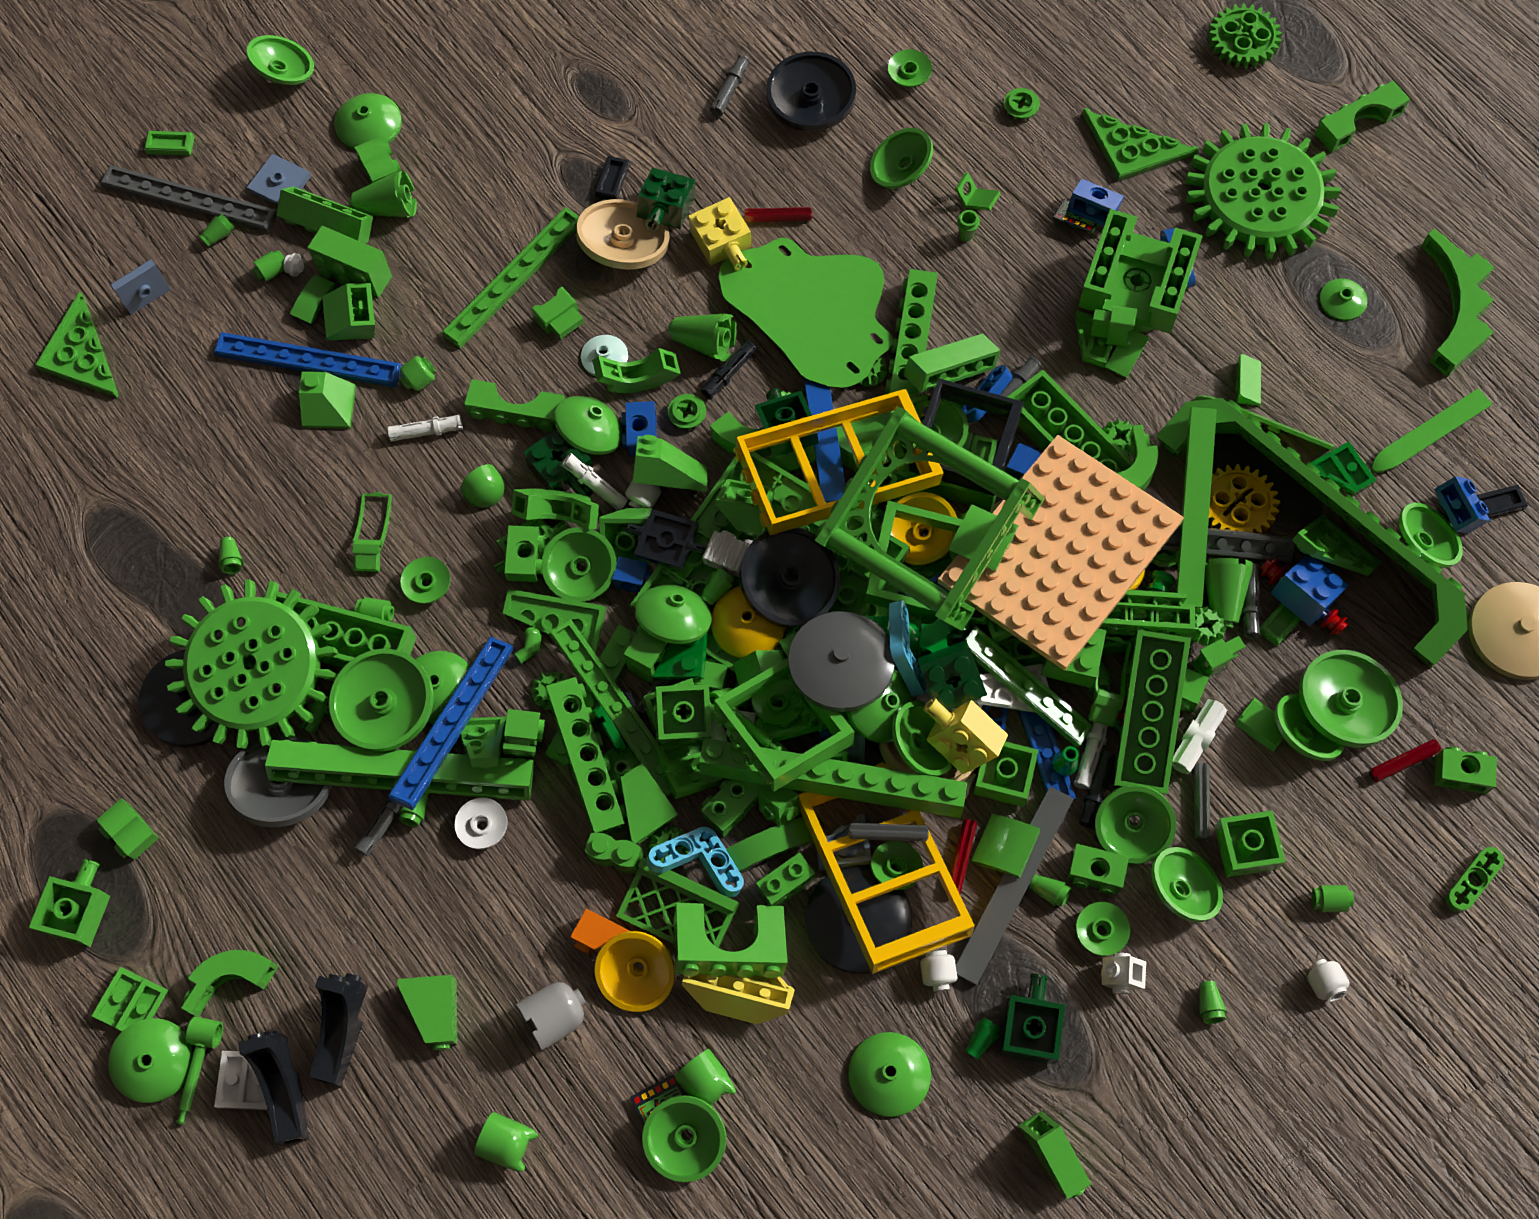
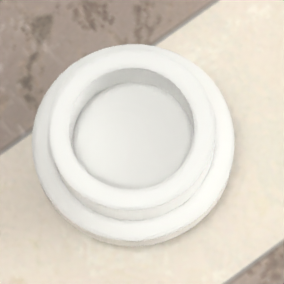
[284,253,304,277]

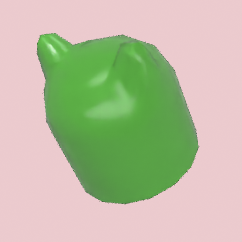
[674,1049,736,1107]
[474,1112,538,1172]

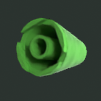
[349,171,417,217]
[668,313,737,361]
[1204,558,1253,629]

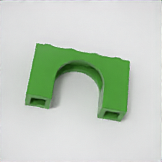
[674,903,787,978]

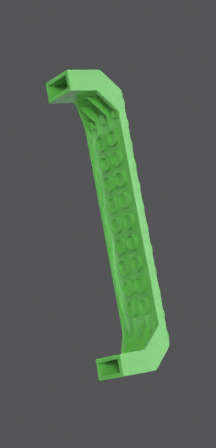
[1156,398,1467,668]

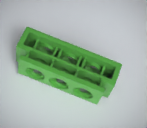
[1099,590,1195,637]
[503,709,545,759]

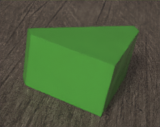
[733,650,785,686]

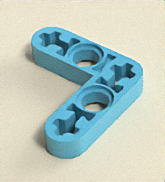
[889,600,927,697]
[646,827,744,898]

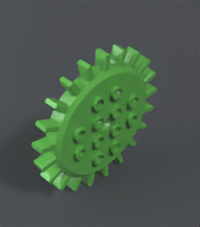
[1185,123,1341,259]
[165,579,338,749]

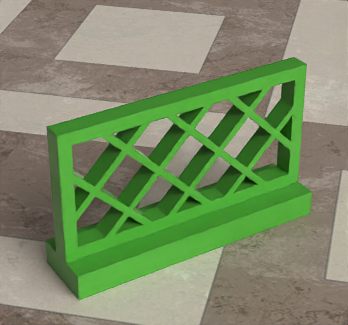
[616,857,741,948]

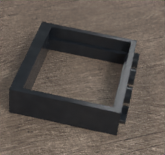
[909,378,1024,496]

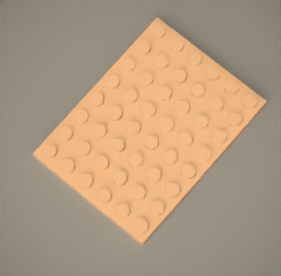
[938,435,1184,671]

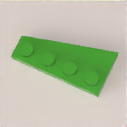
[503,589,607,656]

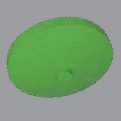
[329,649,434,752]
[1299,650,1403,748]

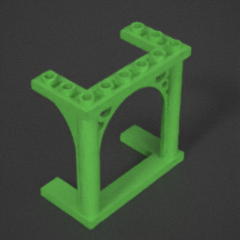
[815,406,1045,631]

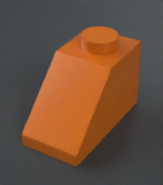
[571,909,630,954]

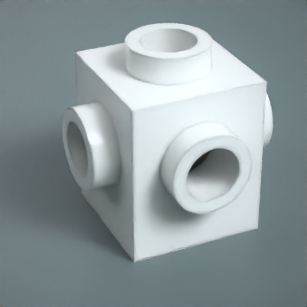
[1101,953,1146,994]

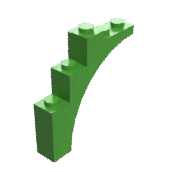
[1421,228,1494,377]

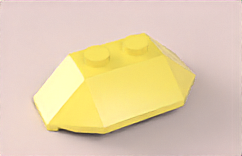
[682,975,794,1025]

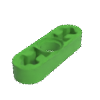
[1445,847,1504,913]

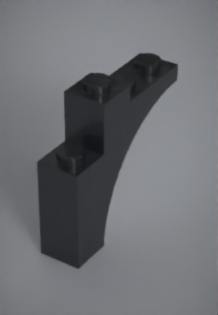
[309,973,368,1087]
[238,1030,309,1146]

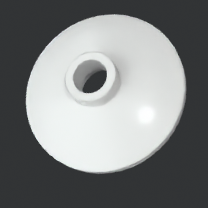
[455,798,507,849]

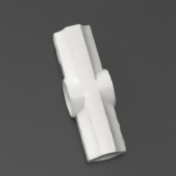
[1172,699,1227,775]

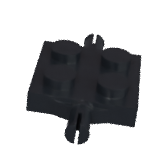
[626,509,707,571]

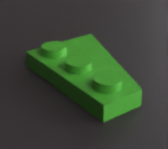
[460,717,506,769]

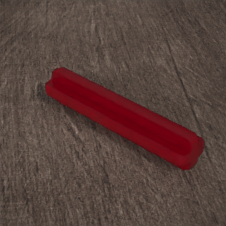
[744,207,812,222]
[1369,739,1442,782]
[950,819,977,894]

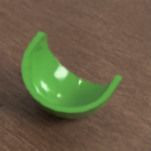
[460,464,505,508]

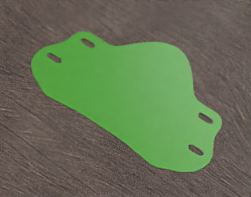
[719,238,893,388]

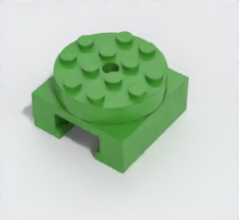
[1078,209,1203,334]

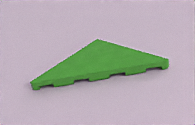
[1082,108,1199,181]
[35,292,119,398]

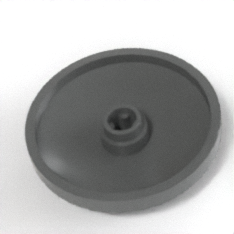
[788,611,895,712]
[224,735,332,827]

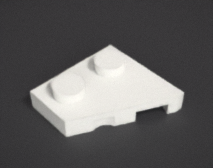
[214,1051,267,1110]

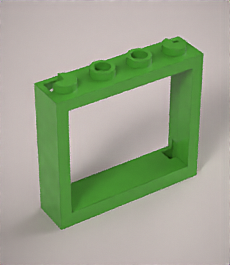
[863,501,963,620]
[713,657,854,791]

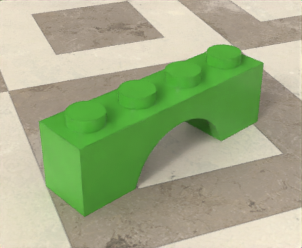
[1315,81,1410,153]
[464,379,565,432]

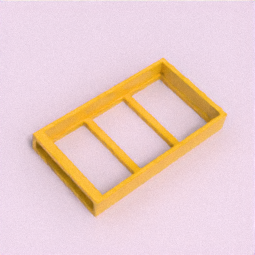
[733,389,944,535]
[798,762,975,974]

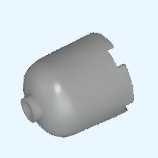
[516,982,586,1050]

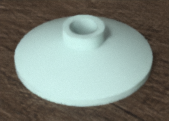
[581,335,628,376]

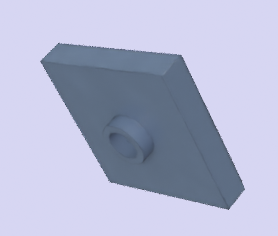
[247,154,311,206]
[111,259,171,314]

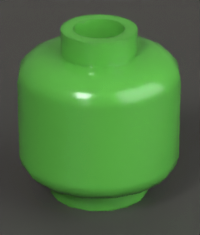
[399,356,436,391]

